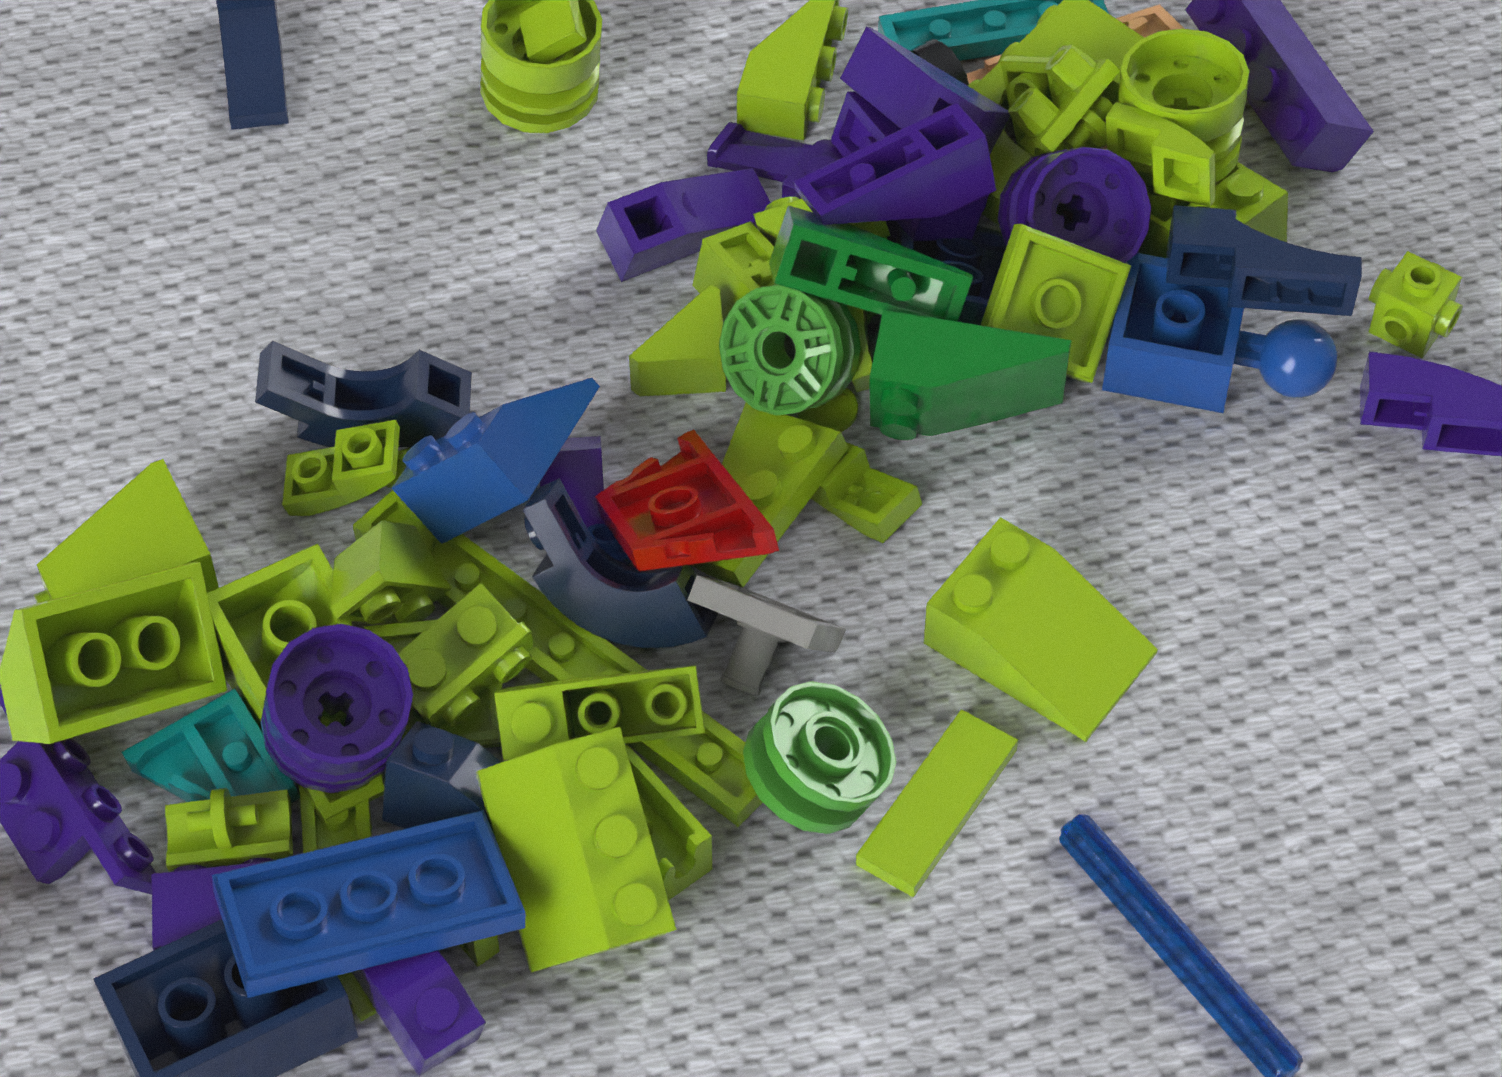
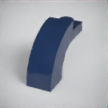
[255,340,472,447]
[522,478,718,648]

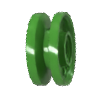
[719,284,861,416]
[743,681,897,834]

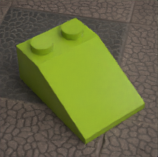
[923,517,1158,742]

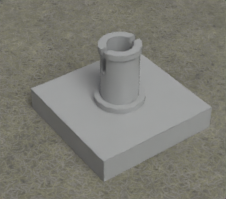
[687,576,846,696]

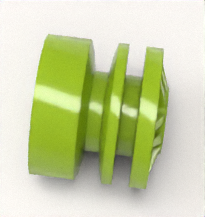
[480,0,602,133]
[1118,28,1249,186]

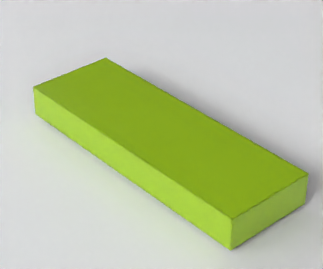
[856,709,1018,898]

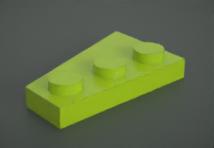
[692,402,849,588]

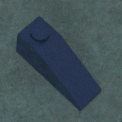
[382,721,501,829]

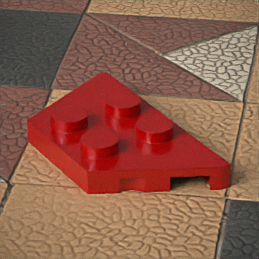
[595,429,779,571]

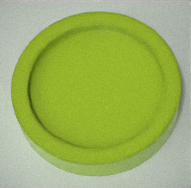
[797,387,858,432]

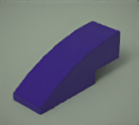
[1360,351,1502,456]

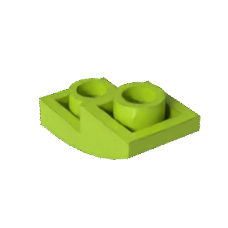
[282,420,400,516]

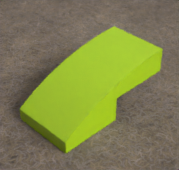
[1106,102,1215,207]
[811,442,922,543]

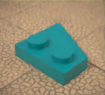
[121,688,300,803]

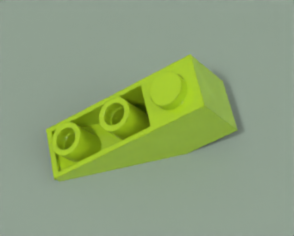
[737,0,848,141]
[494,665,705,760]

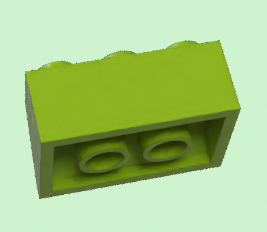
[0,562,228,744]
[476,727,677,973]

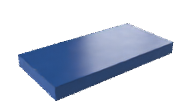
[212,810,526,998]

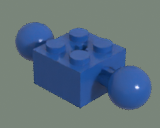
[1102,253,1338,413]

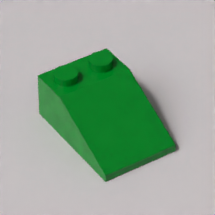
[869,310,1071,440]

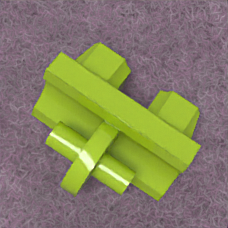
[1008,45,1120,154]
[165,787,293,872]

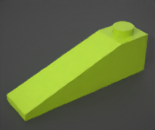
[207,543,384,824]

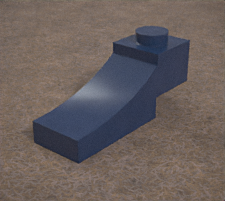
[216,0,289,130]
[1166,205,1362,316]

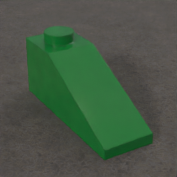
[769,205,973,322]

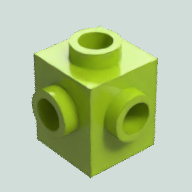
[1369,251,1463,359]

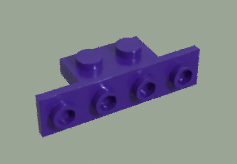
[0,685,156,895]

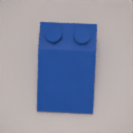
[392,378,600,544]

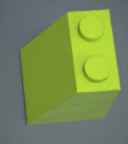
[34,459,219,604]

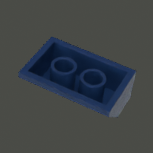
[93,919,358,1077]

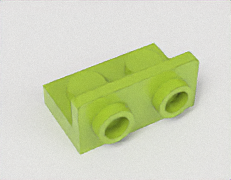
[398,583,534,728]

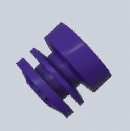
[998,147,1151,263]
[261,624,413,793]

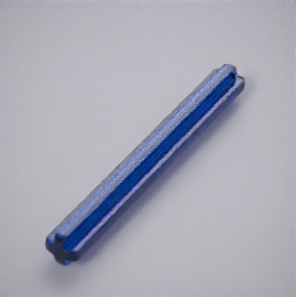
[1059,813,1303,1077]

